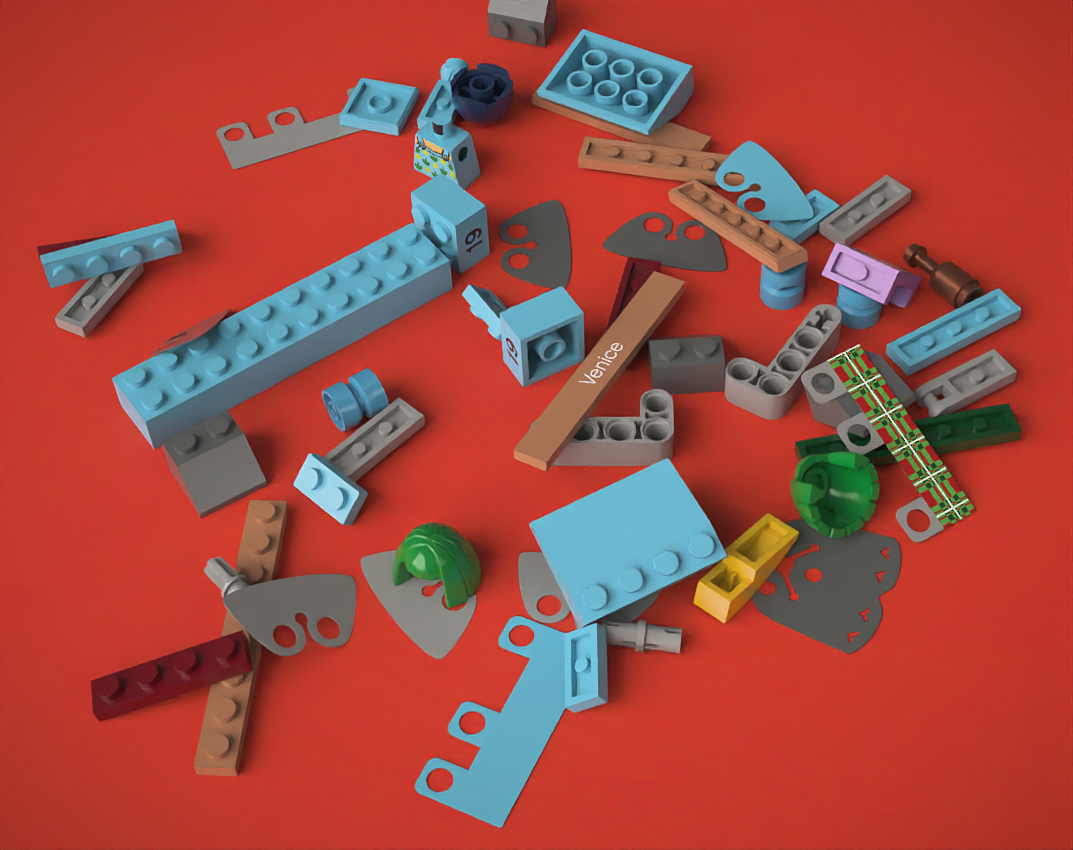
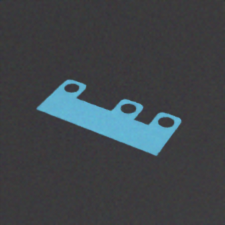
[415,616,566,828]

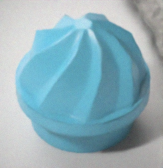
[440,58,470,82]

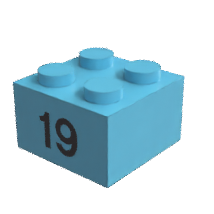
[411,173,490,274]
[500,286,585,388]

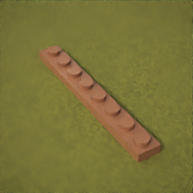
[194,500,289,776]

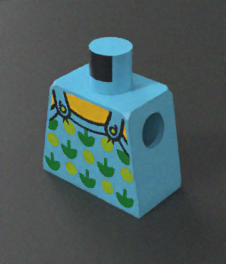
[414,112,481,190]

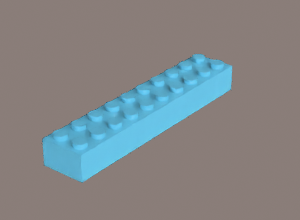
[112,223,453,450]

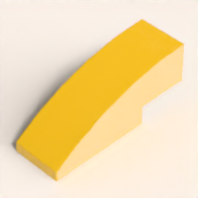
[693,513,799,623]

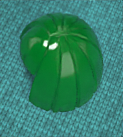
[790,452,879,538]
[392,522,482,608]

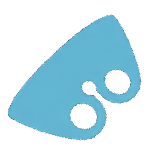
[715,141,814,221]

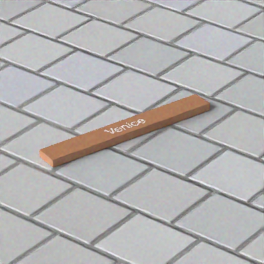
[514,271,685,472]

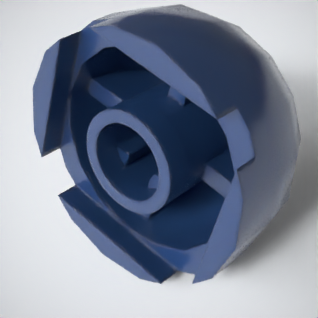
[450,63,514,124]

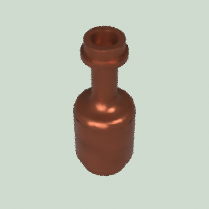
[903,243,983,309]

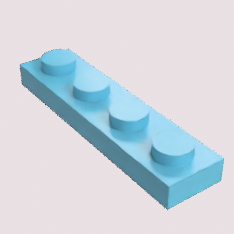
[40,219,183,288]
[886,288,1022,376]

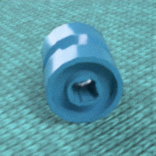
[759,261,807,310]
[836,283,882,329]
[322,368,389,432]

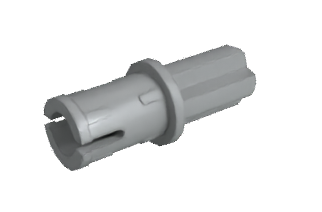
[204,556,250,599]

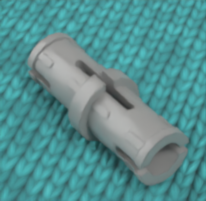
[602,619,682,654]

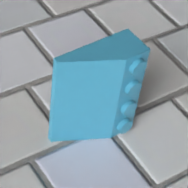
[537,29,694,135]
[529,458,727,628]

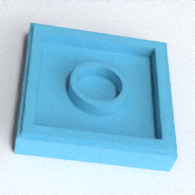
[339,78,419,136]

